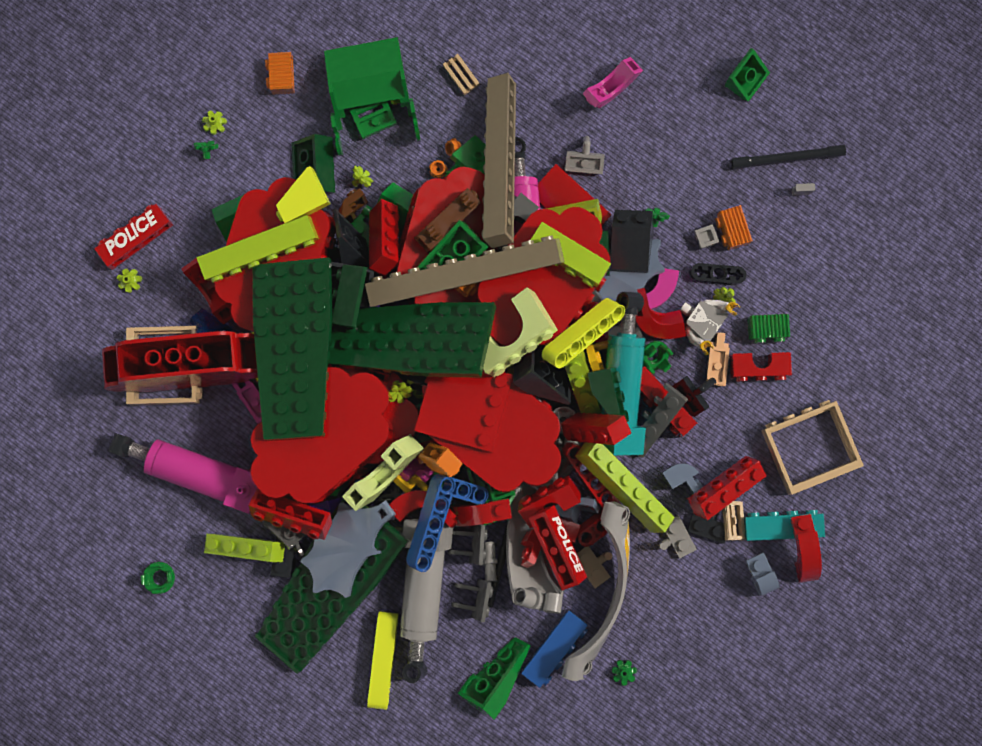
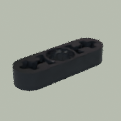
[690,263,746,285]

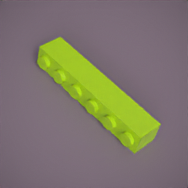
[196,215,319,283]
[575,442,675,533]

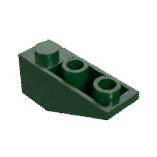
[588,367,629,422]

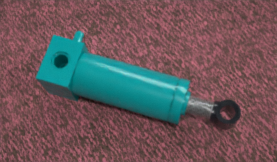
[601,292,646,456]

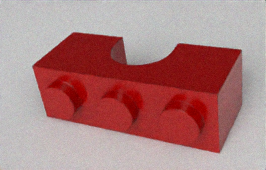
[730,352,792,382]
[518,475,581,529]

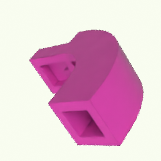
[583,57,643,108]
[646,269,679,310]

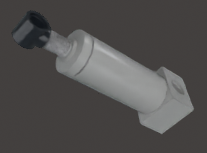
[395,518,453,683]

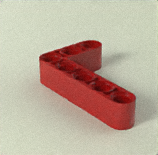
[562,441,621,547]

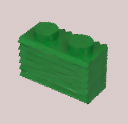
[747,314,790,344]

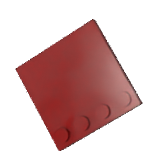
[414,369,513,453]

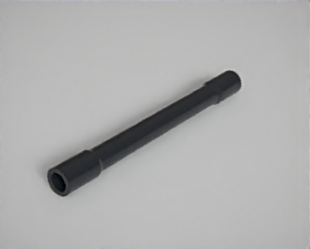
[731,145,846,169]

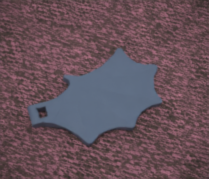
[598,239,665,302]
[301,500,396,598]

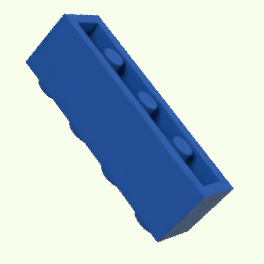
[521,609,588,688]

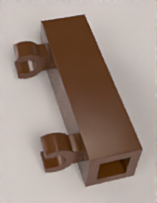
[414,188,481,252]

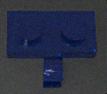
[189,308,233,333]

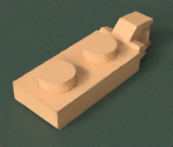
[706,332,730,387]

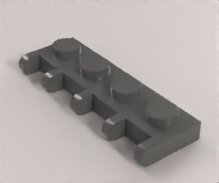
[639,383,688,458]

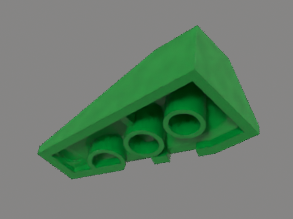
[418,220,488,271]
[457,637,530,720]

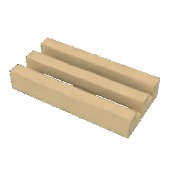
[443,54,480,96]
[722,501,746,541]

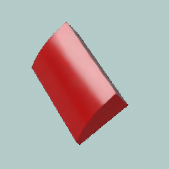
[538,164,612,226]

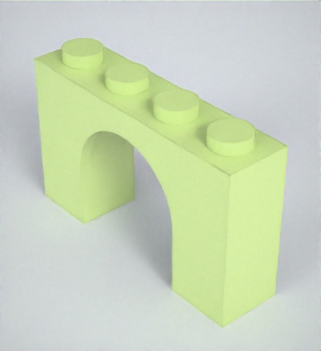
[483,288,558,377]
[342,434,424,511]

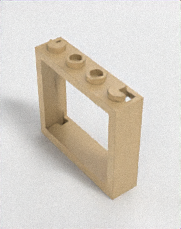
[126,326,203,406]
[762,400,864,495]

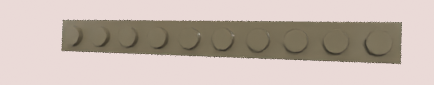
[482,73,516,248]
[365,235,565,307]

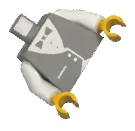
[680,300,740,355]

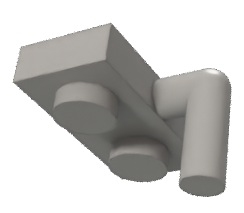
[565,136,605,174]
[658,515,697,559]

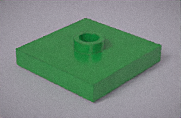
[450,135,486,175]

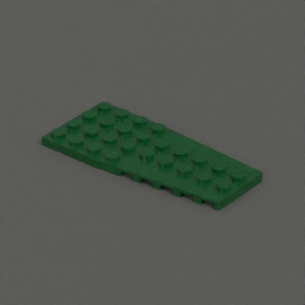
[253,257,332,441]
[328,302,496,378]
[255,498,409,674]

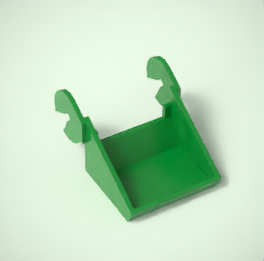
[324,37,421,156]

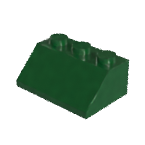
[291,134,335,195]
[332,265,367,329]

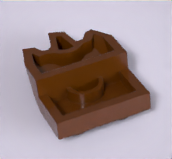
[332,188,368,224]

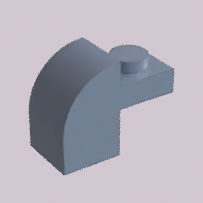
[660,464,703,495]
[555,489,600,523]
[745,552,779,596]

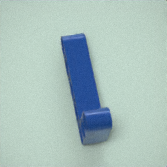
[406,474,488,572]

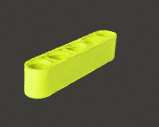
[542,298,625,368]
[367,611,399,710]

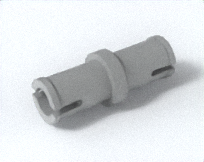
[483,542,498,582]

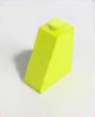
[276,166,331,223]

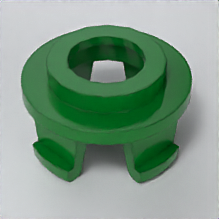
[643,341,673,374]
[140,562,175,594]

